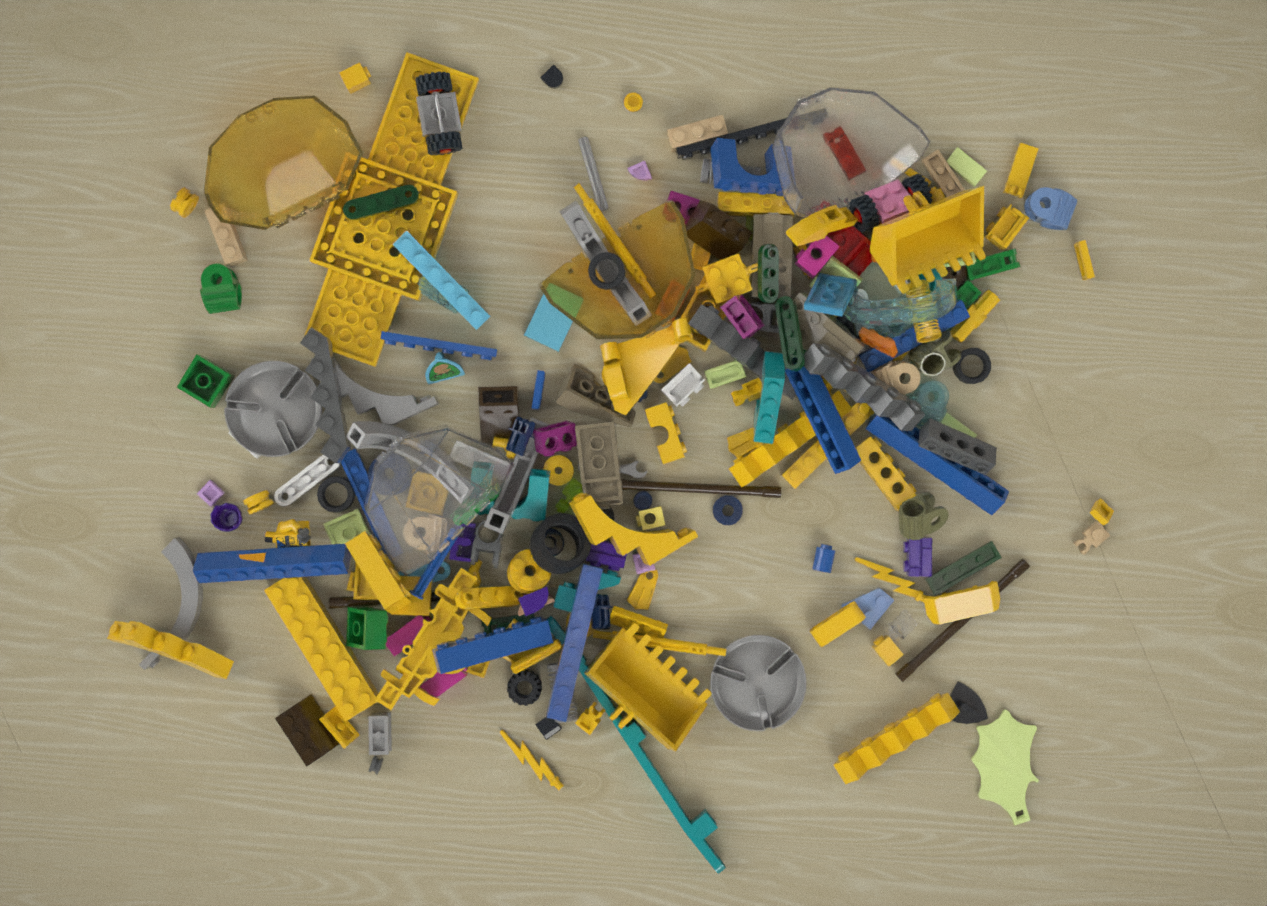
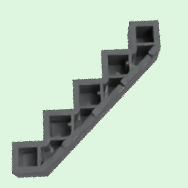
[688,304,796,400]
[300,327,351,463]
[804,343,925,431]

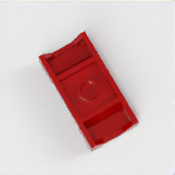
[813,201,872,276]

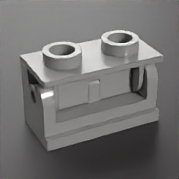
[368,712,392,755]

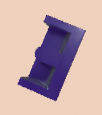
[449,521,478,562]

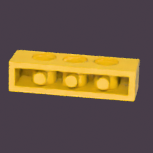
[717,192,796,218]
[855,436,917,511]

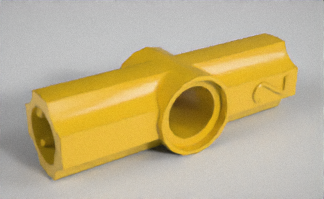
[949,289,1000,343]

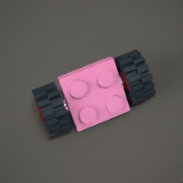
[849,174,932,233]

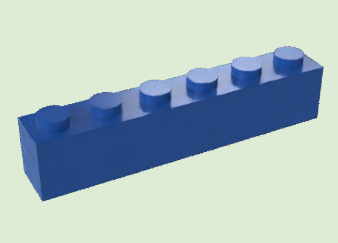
[785,362,861,474]
[432,617,553,674]

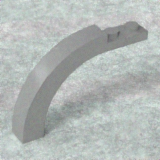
[559,201,652,326]
[484,417,549,534]
[346,421,474,503]
[139,537,203,670]

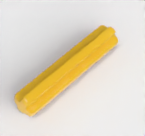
[510,639,562,674]

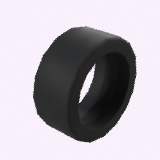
[588,252,626,290]
[953,348,991,384]
[317,476,356,513]

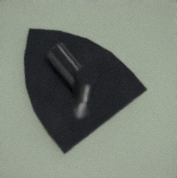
[950,681,988,724]

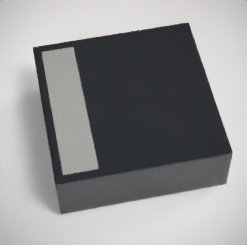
[535,716,562,740]

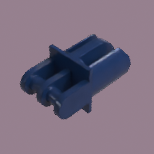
[506,417,535,456]
[591,594,613,630]

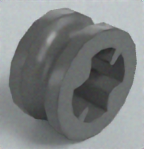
[368,755,384,775]

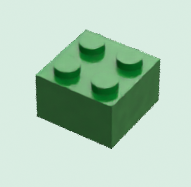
[177,354,235,408]
[346,607,388,650]

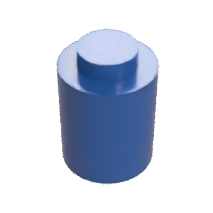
[812,544,835,573]

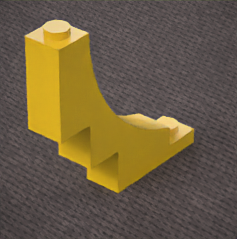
[569,493,698,566]

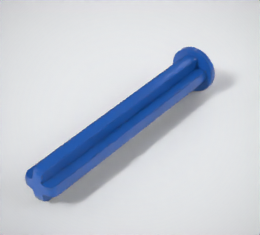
[409,528,460,600]

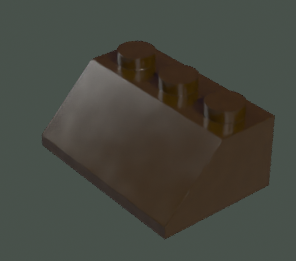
[681,200,753,260]
[275,694,339,767]

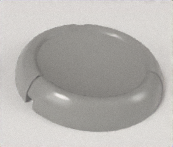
[224,361,322,457]
[710,635,806,731]

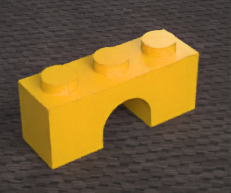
[645,402,687,464]

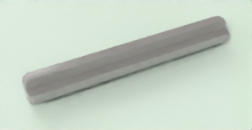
[578,137,608,211]

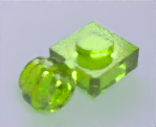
[554,477,583,513]

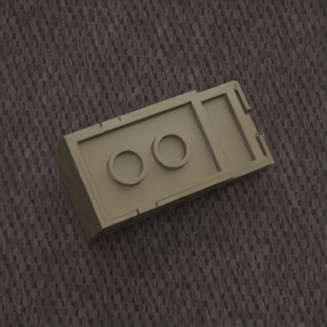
[750,212,793,298]
[775,292,865,362]
[575,421,624,509]

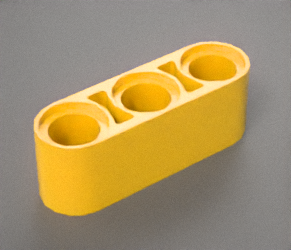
[809,601,866,647]

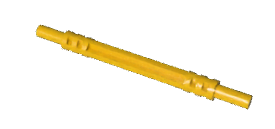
[573,183,656,299]
[593,630,727,656]

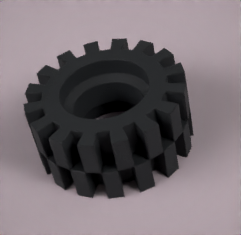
[507,670,542,706]

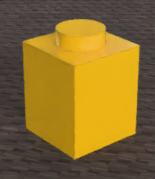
[339,62,372,94]
[872,635,904,667]

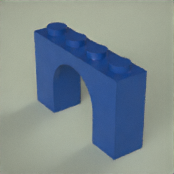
[711,138,794,196]

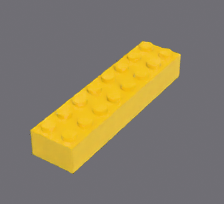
[264,577,379,722]

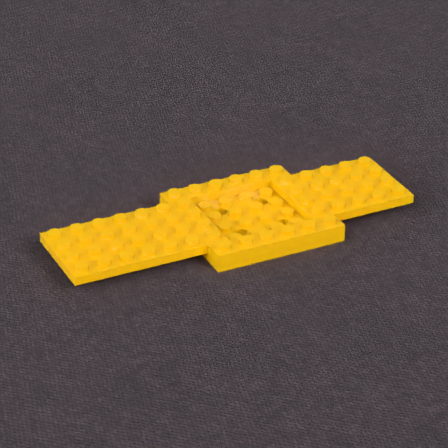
[304,52,479,367]

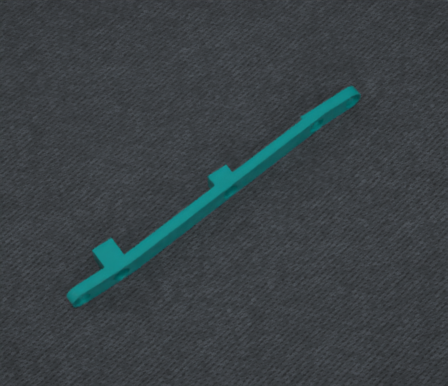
[546,615,726,874]

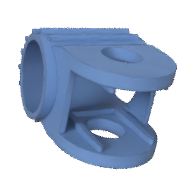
[1024,187,1077,230]

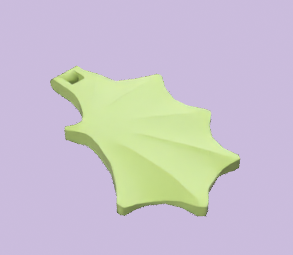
[971,709,1039,825]

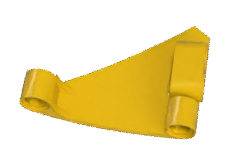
[600,318,693,416]

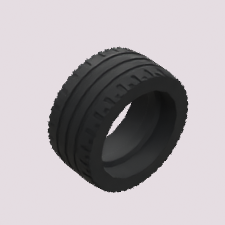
[530,513,591,574]

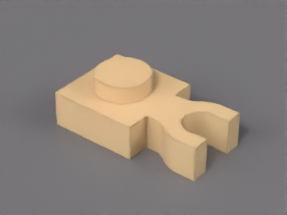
[1073,521,1110,555]

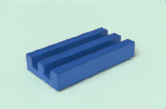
[532,370,546,410]

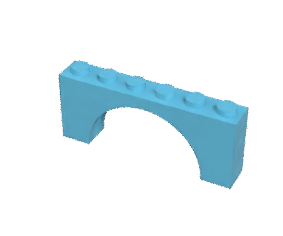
[393,231,491,330]

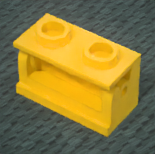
[984,204,1029,251]

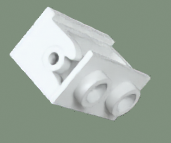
[661,363,705,407]

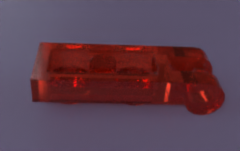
[823,126,866,181]

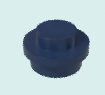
[633,491,653,510]

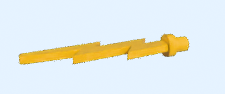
[855,557,926,603]
[500,729,564,790]

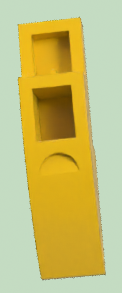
[786,205,858,246]

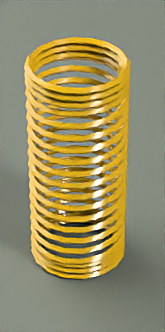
[905,280,942,343]

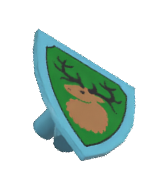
[425,352,465,385]

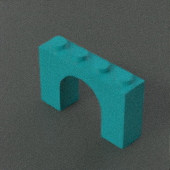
[754,351,785,444]
[469,462,551,522]

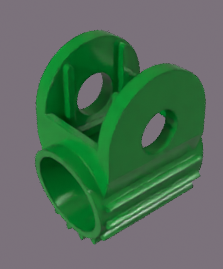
[200,264,242,314]

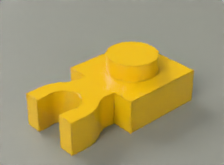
[575,701,606,735]

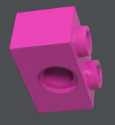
[795,236,839,279]

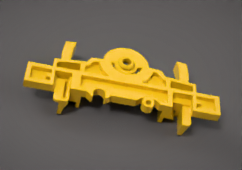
[375,568,492,710]

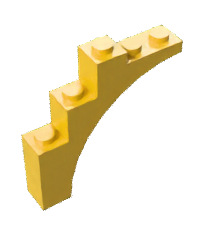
[107,621,234,679]

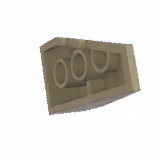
[556,364,636,428]

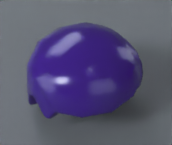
[210,503,243,532]

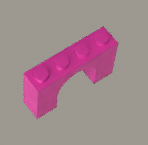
[386,616,468,697]

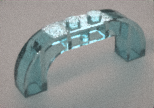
[843,278,957,326]

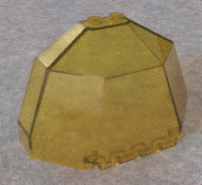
[204,95,363,230]
[538,200,696,339]

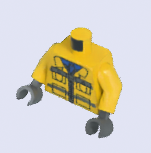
[265,519,311,548]

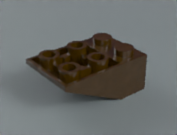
[478,386,519,445]

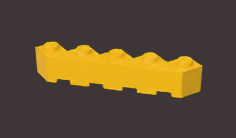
[729,390,852,487]
[833,693,960,784]

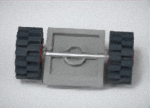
[415,72,463,155]

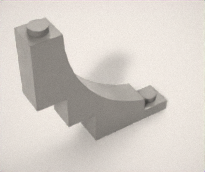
[311,354,439,425]

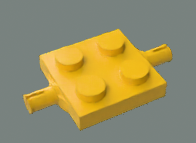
[695,253,758,304]

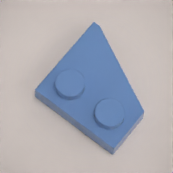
[841,588,894,630]

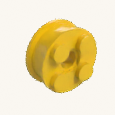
[507,549,551,594]

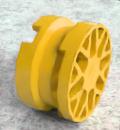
[170,187,199,218]
[243,490,274,515]

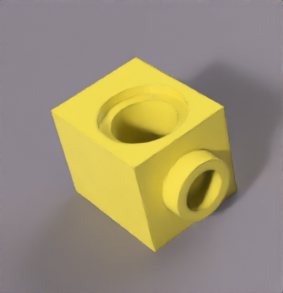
[636,506,665,530]

